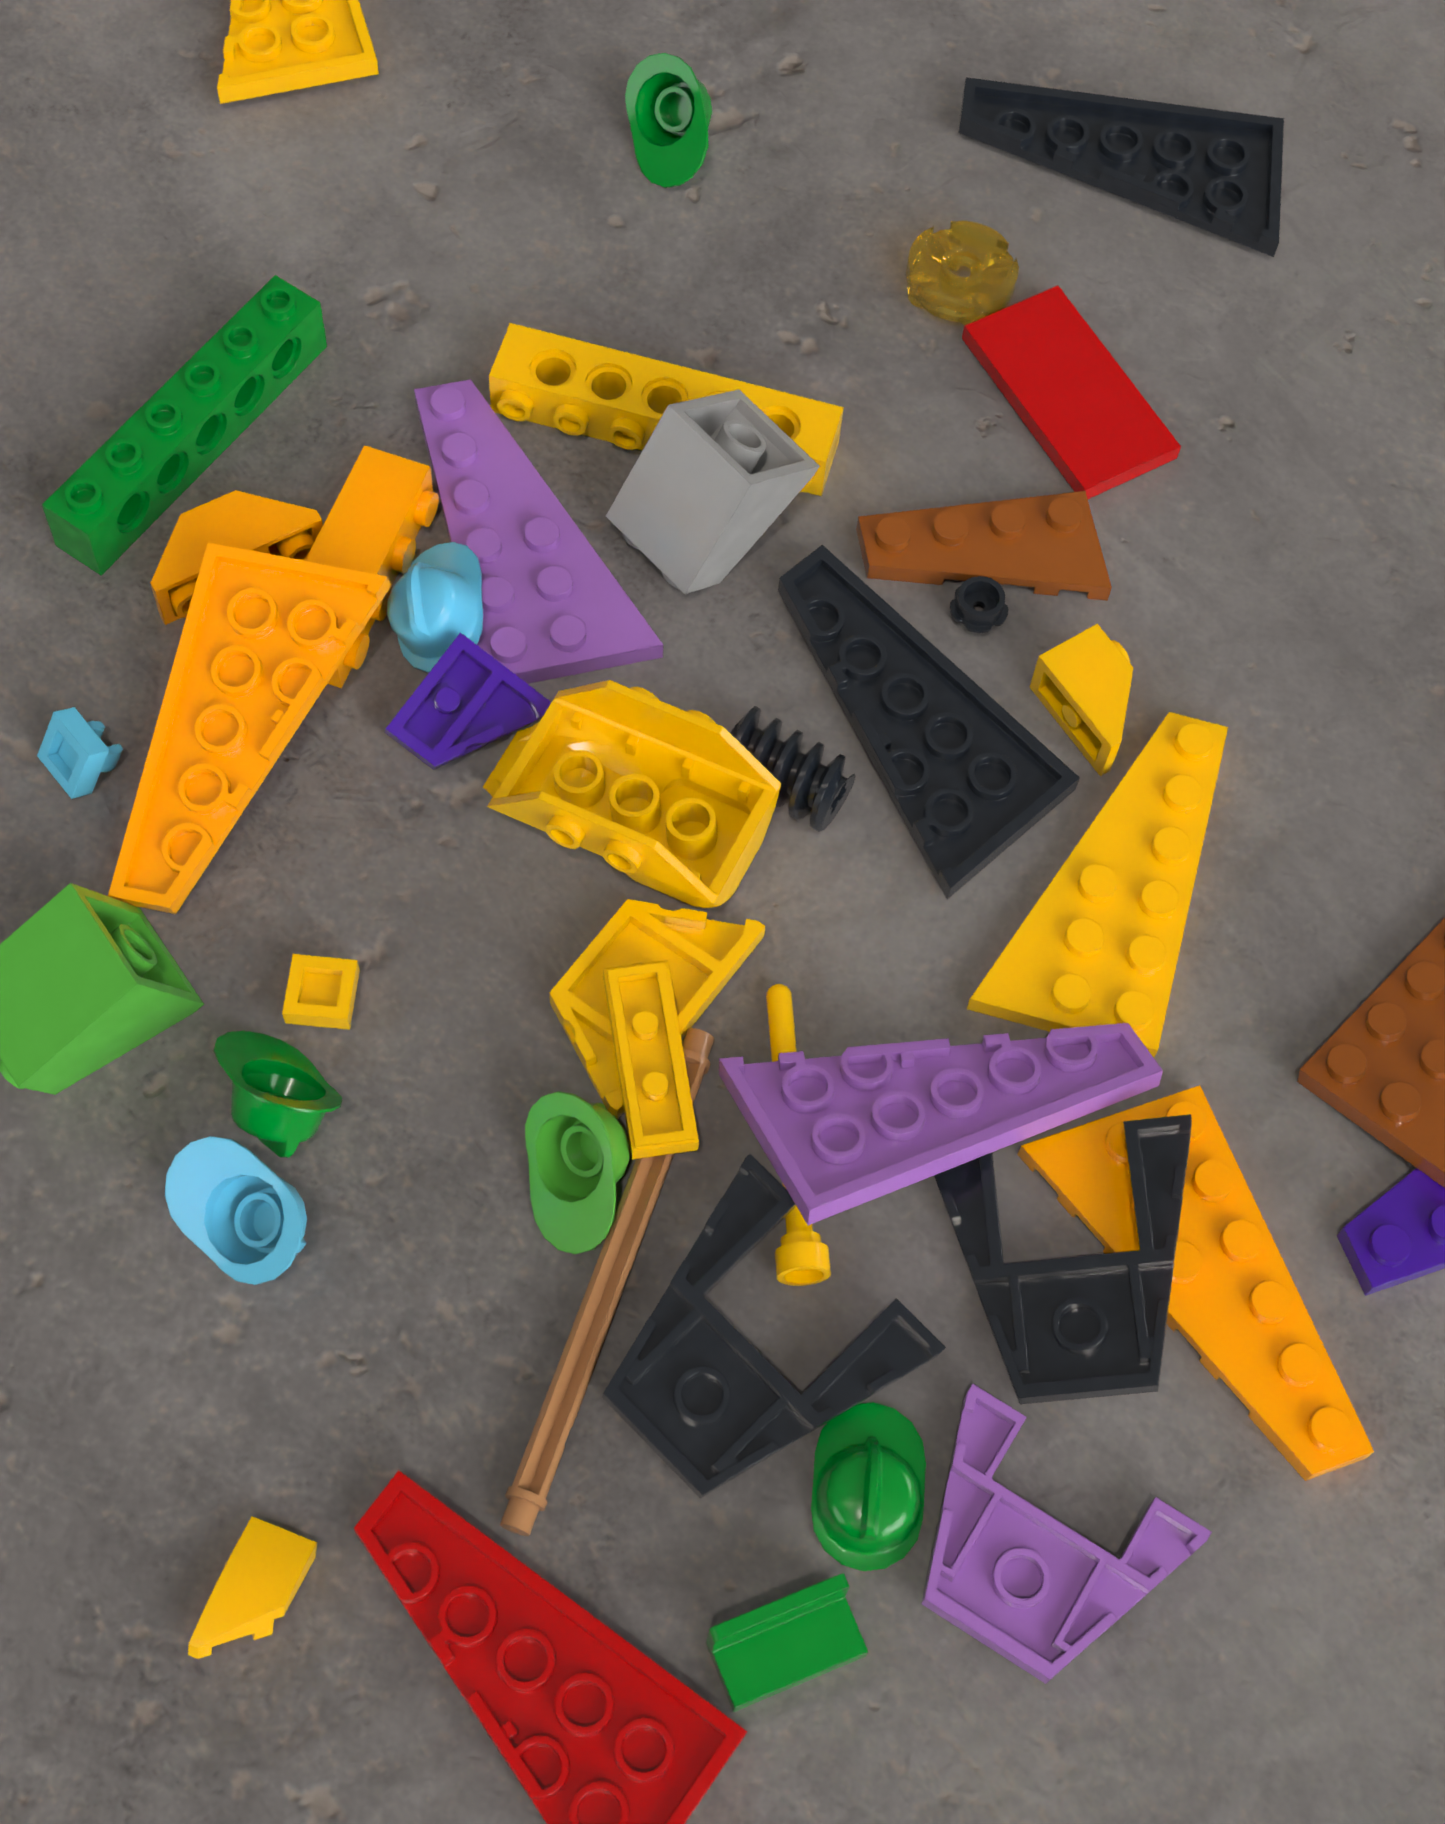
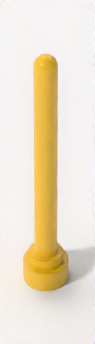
[766,984,831,1286]

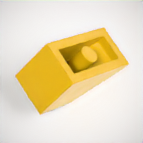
[1029,624,1134,777]

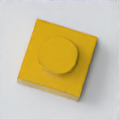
[282,954,360,1030]

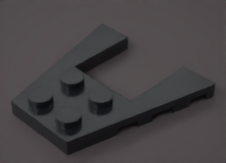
[934,1114,1192,1405]
[602,1154,946,1499]

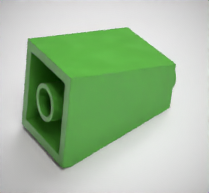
[0,883,204,1095]

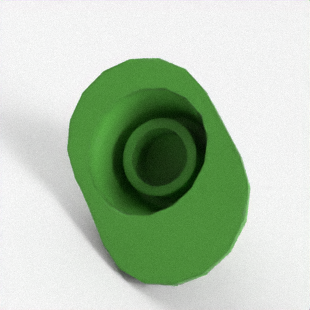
[525,1091,630,1254]

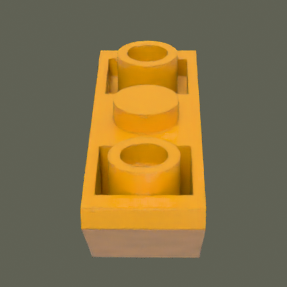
[150,490,323,625]

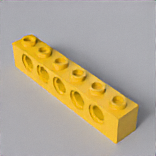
[489,323,844,496]

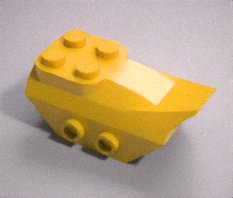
[483,680,781,908]

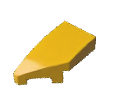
[188,1516,317,1659]

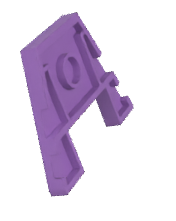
[921,1384,1212,1684]

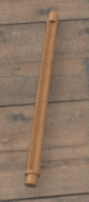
[500,1028,715,1536]

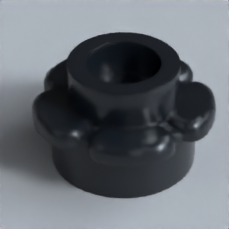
[950,576,1009,633]

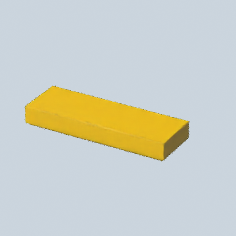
[603,960,699,1160]

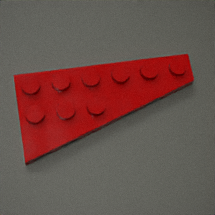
[353,1470,747,1824]

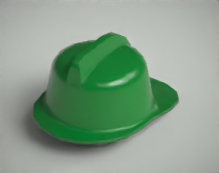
[625,53,712,188]
[213,1030,342,1158]
[811,1402,926,1571]

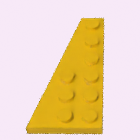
[966,712,1228,1057]

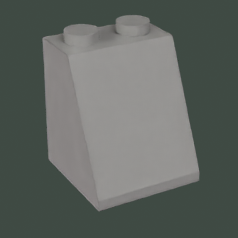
[606,390,820,594]

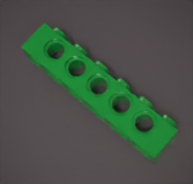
[42,275,327,576]

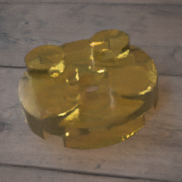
[906,220,1019,325]

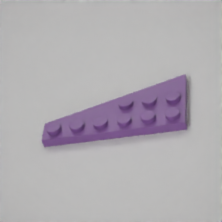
[414,379,663,684]
[719,1023,1163,1225]

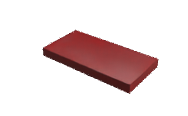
[962,285,1181,499]

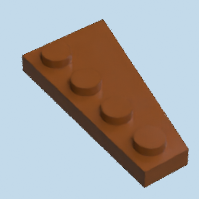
[856,491,1112,601]

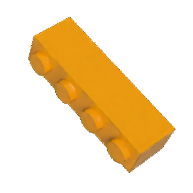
[305,445,439,689]

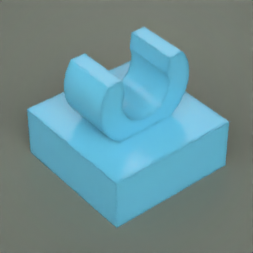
[37,707,123,799]

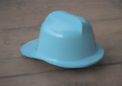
[387,542,483,673]
[165,1136,307,1285]

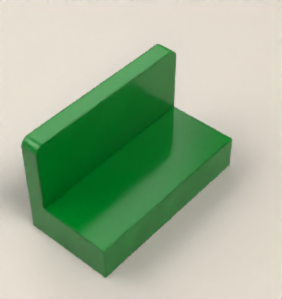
[706,1573,868,1712]

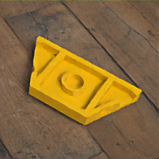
[549,899,766,1120]

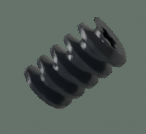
[730,706,856,832]

